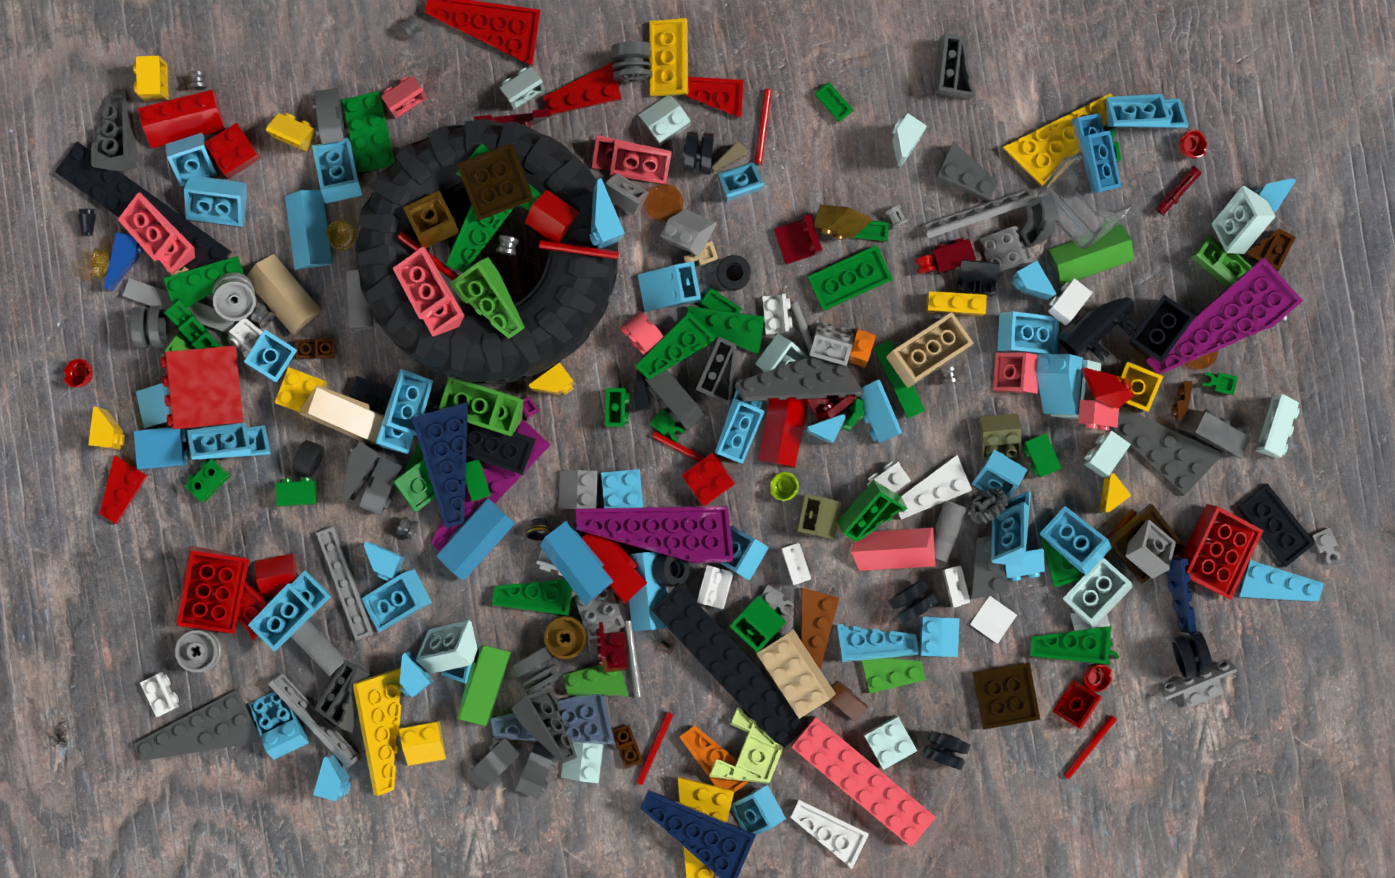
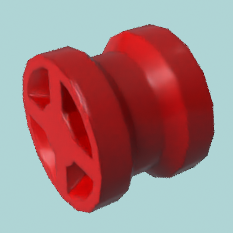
[915,255,936,274]

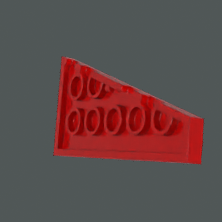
[425,0,541,67]

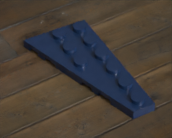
[412,401,468,528]
[640,789,756,878]

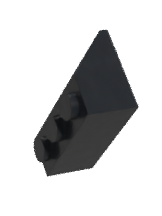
[1129,295,1196,363]

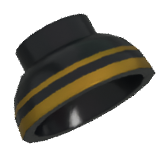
[526,518,553,541]

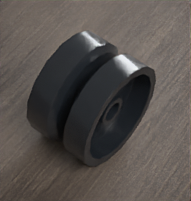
[683,131,714,175]
[888,578,938,624]
[1172,631,1213,679]
[922,730,971,770]

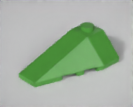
[450,257,525,339]

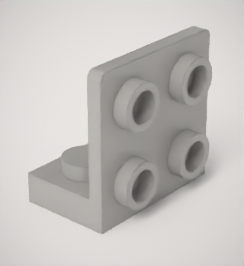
[980,226,1033,273]
[810,322,855,366]
[575,587,625,640]

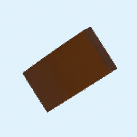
[295,339,335,359]
[1171,381,1192,421]
[830,680,868,721]
[612,725,644,769]

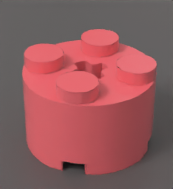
[620,310,664,356]

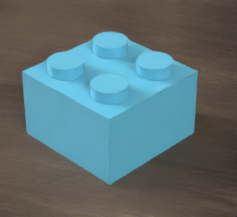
[601,469,644,508]

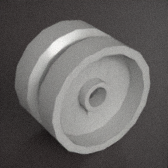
[213,273,256,321]
[175,630,223,673]

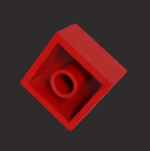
[205,123,261,178]
[681,452,737,506]

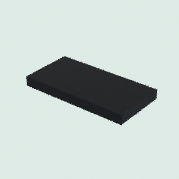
[1236,483,1316,567]

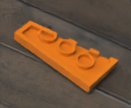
[679,725,749,793]

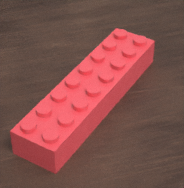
[791,716,936,847]

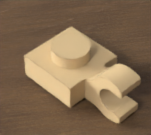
[683,241,718,266]

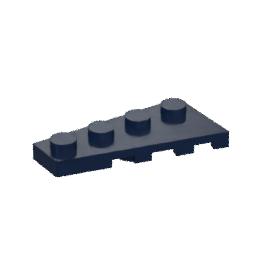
[1165,557,1197,634]

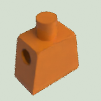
[848,328,876,368]

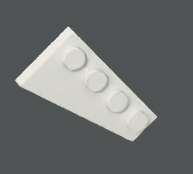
[898,455,972,519]
[790,800,869,869]

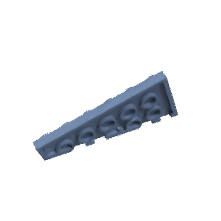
[490,695,615,744]

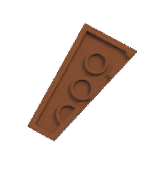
[801,588,839,669]

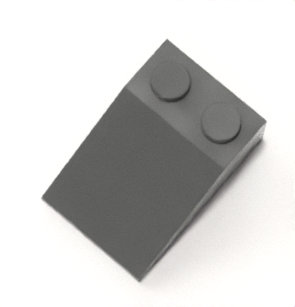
[343,441,384,504]

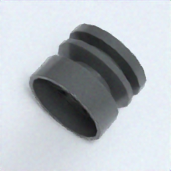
[611,41,652,83]
[511,647,563,695]

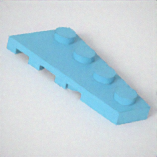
[1238,560,1324,602]
[836,624,919,662]

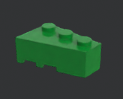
[837,479,908,542]

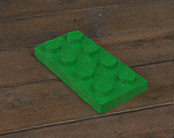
[342,91,395,174]
[807,245,893,312]

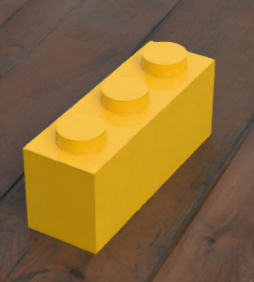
[926,291,987,316]

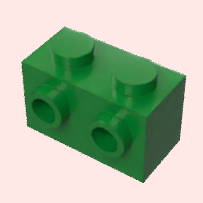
[605,388,629,428]
[1022,433,1062,478]
[185,459,232,503]
[275,477,318,507]

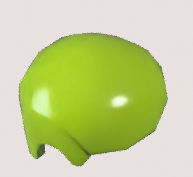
[770,472,799,501]

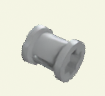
[885,205,909,229]

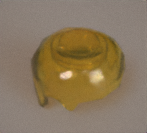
[326,220,357,251]
[90,248,111,279]

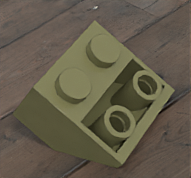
[979,414,1022,460]
[797,494,842,540]

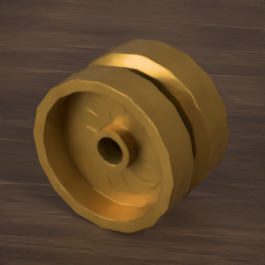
[544,616,588,659]

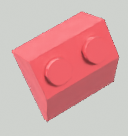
[381,76,427,119]
[993,353,1038,394]

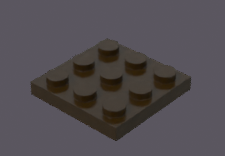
[457,143,535,221]
[1108,503,1185,584]
[972,662,1040,730]

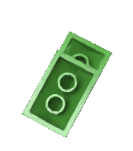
[1048,224,1134,286]
[1190,236,1251,288]
[438,377,523,436]
[457,645,513,726]

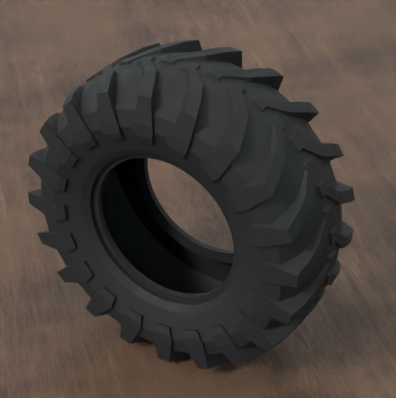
[355,119,618,383]

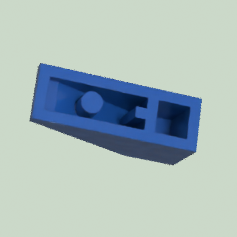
[104,232,144,291]

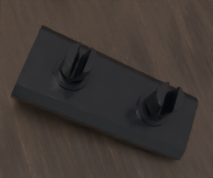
[1057,297,1138,362]

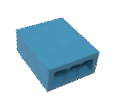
[134,427,189,470]

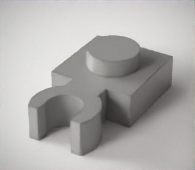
[1311,528,1341,564]
[761,585,794,615]

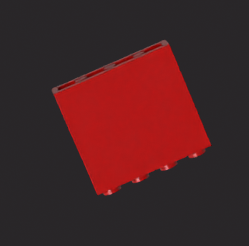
[160,346,243,429]

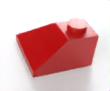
[1081,367,1135,409]

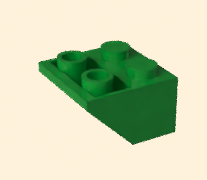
[730,595,787,653]

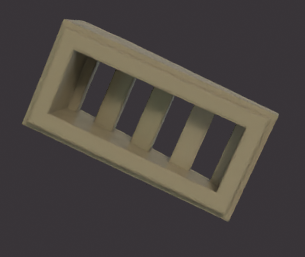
[711,141,749,173]

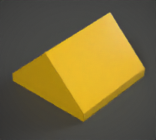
[1099,473,1131,513]

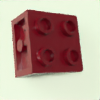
[774,214,823,265]
[806,394,857,421]
[596,622,628,672]

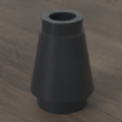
[77,209,96,236]

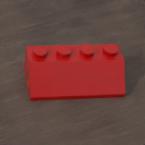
[138,90,225,149]

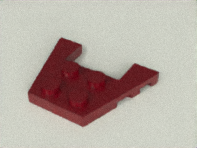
[474,109,550,128]

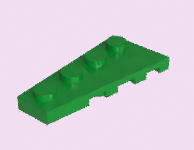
[688,306,765,354]
[492,579,573,617]
[1030,626,1112,664]

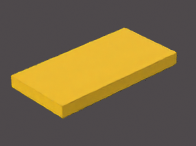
[649,18,688,97]

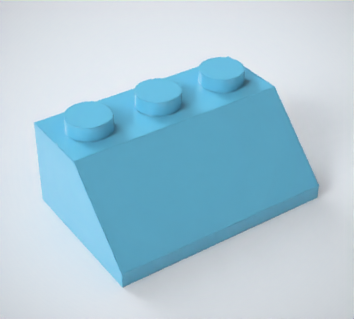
[184,175,247,227]
[857,379,902,444]
[313,753,351,801]

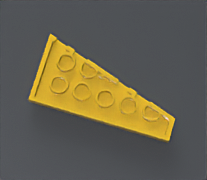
[1002,93,1114,188]
[353,667,402,796]
[678,776,734,878]

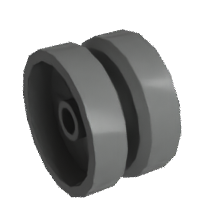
[130,305,167,349]

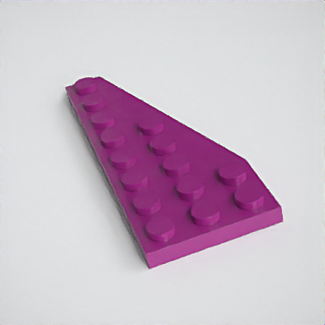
[1146,257,1303,375]
[431,418,551,551]
[575,506,733,563]

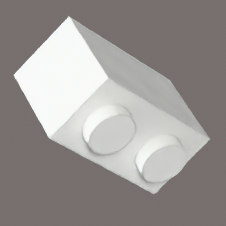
[1048,278,1093,326]

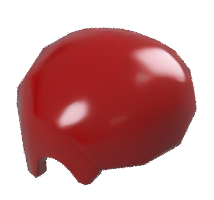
[1178,129,1208,159]
[63,359,93,388]
[1083,663,1112,692]

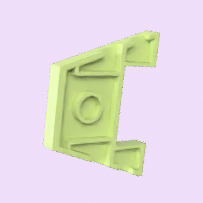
[709,707,783,784]

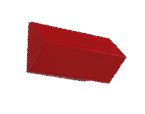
[758,397,808,468]
[582,533,647,605]

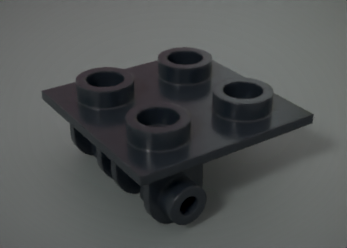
[956,260,1000,297]

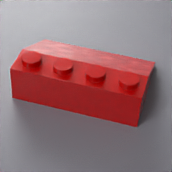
[1181,504,1264,600]
[175,546,249,634]

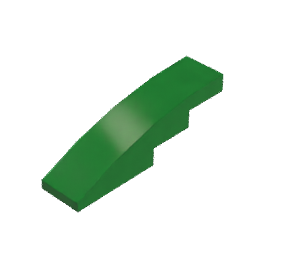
[164,298,222,349]
[873,340,925,419]

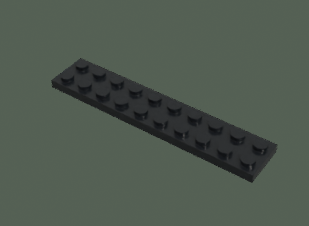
[55,141,232,269]
[349,376,536,476]
[651,583,809,749]

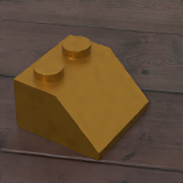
[403,191,459,249]
[814,204,872,240]

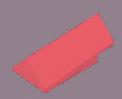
[592,135,672,184]
[118,193,195,274]
[393,247,464,336]
[851,528,936,571]

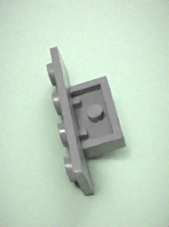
[1158,659,1236,708]

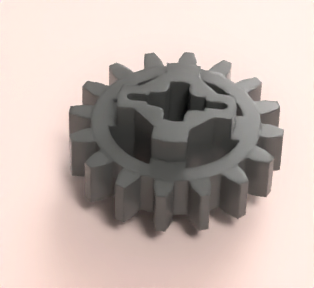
[967,488,1008,524]

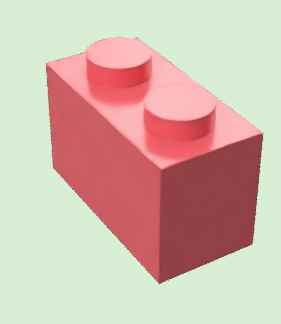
[1078,400,1119,431]

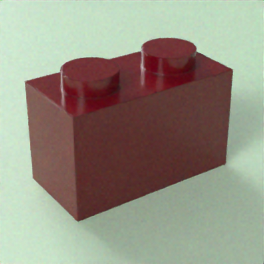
[931,237,976,275]

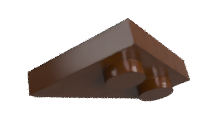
[1245,229,1296,272]

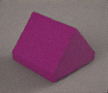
[522,396,539,421]

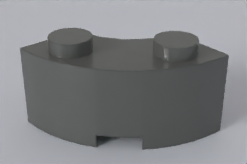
[312,88,345,144]
[1020,193,1057,248]
[359,457,402,516]
[467,738,521,792]
[516,741,558,799]

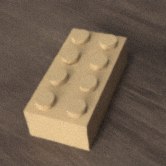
[886,312,974,388]
[757,629,836,719]

